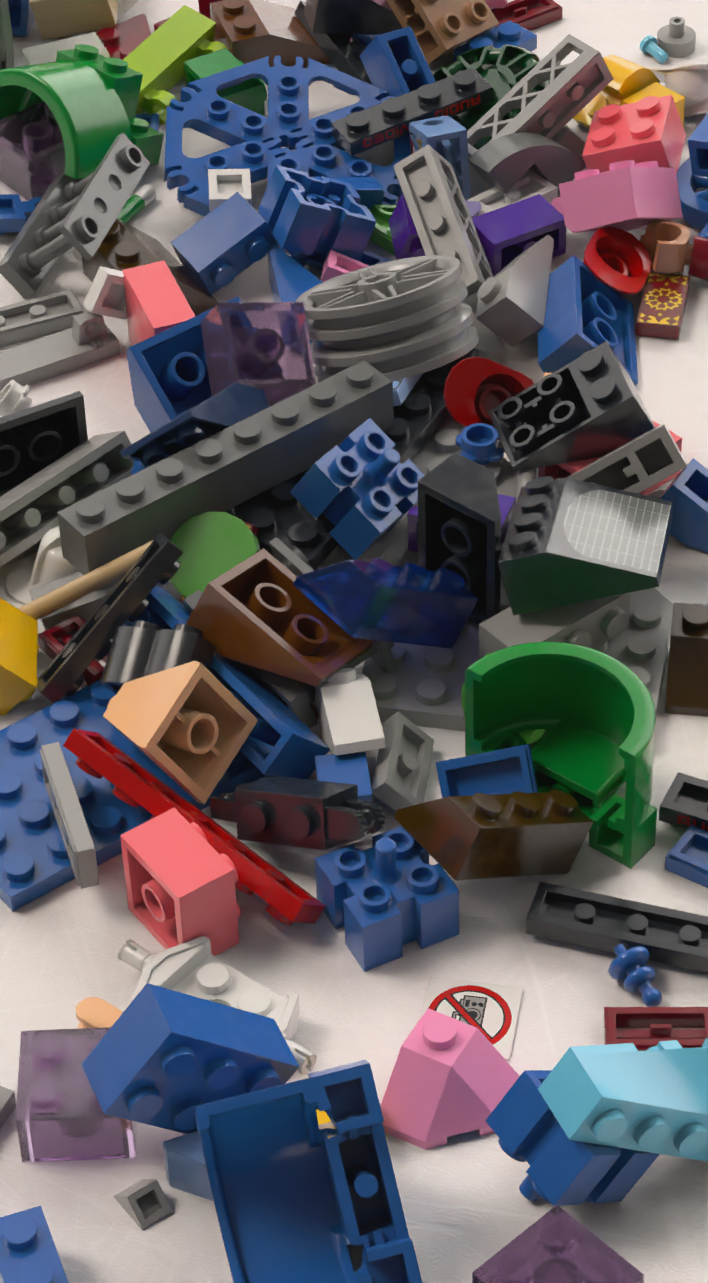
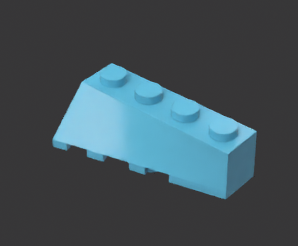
[538,1038,708,1161]

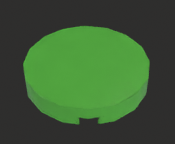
[170,511,260,598]

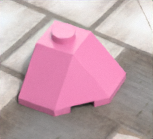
[380,1008,520,1150]

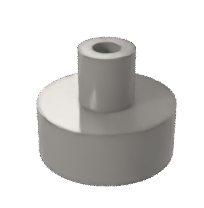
[657,16,696,58]

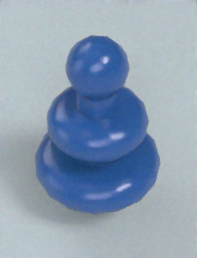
[608,944,662,1007]

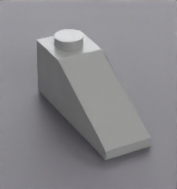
[475,235,554,347]
[568,423,687,494]

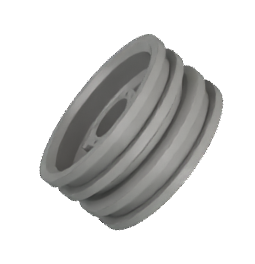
[295,255,479,383]

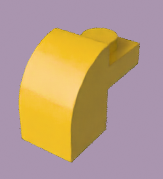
[573,55,660,129]

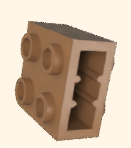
[386,0,499,65]

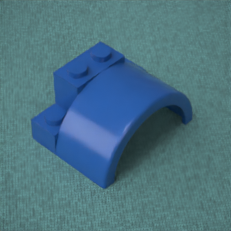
[195,1060,422,1283]

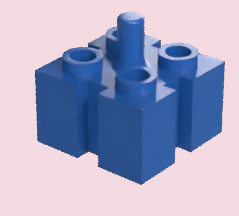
[258,165,377,267]
[290,418,425,561]
[315,826,459,972]
[485,1070,660,1206]

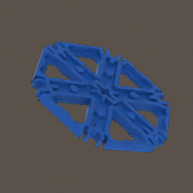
[164,56,411,246]

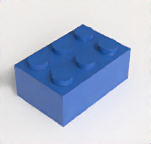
[81,983,299,1134]

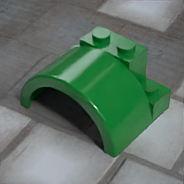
[0,44,164,179]
[465,642,657,869]

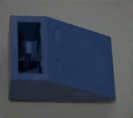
[120,382,269,466]

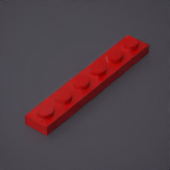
[63,728,326,926]

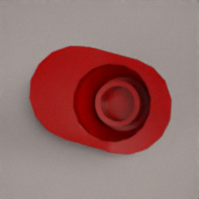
[583,226,652,295]
[444,356,534,428]

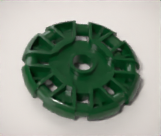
[433,44,550,150]

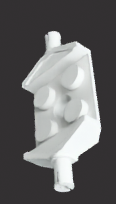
[117,936,317,1075]

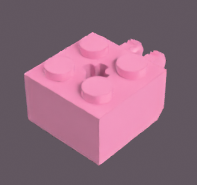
[550,160,683,233]

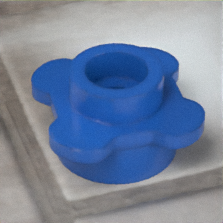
[455,423,504,465]

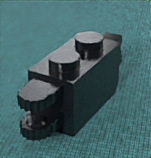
[210,776,386,850]

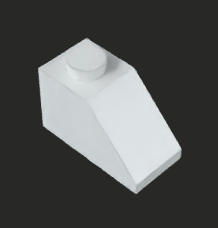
[314,668,386,756]

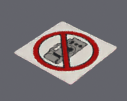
[420,977,523,1060]

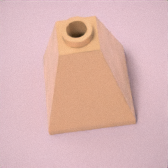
[103,661,258,804]

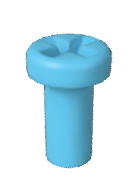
[639,35,668,63]

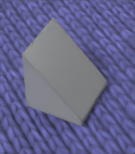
[113,1179,173,1229]

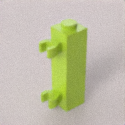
[123,5,229,125]

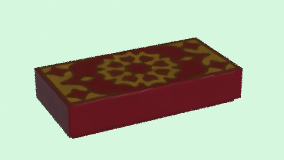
[636,272,690,339]

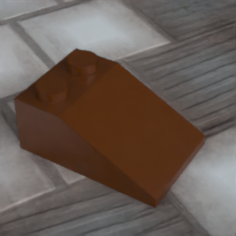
[210,0,332,68]
[185,548,374,687]

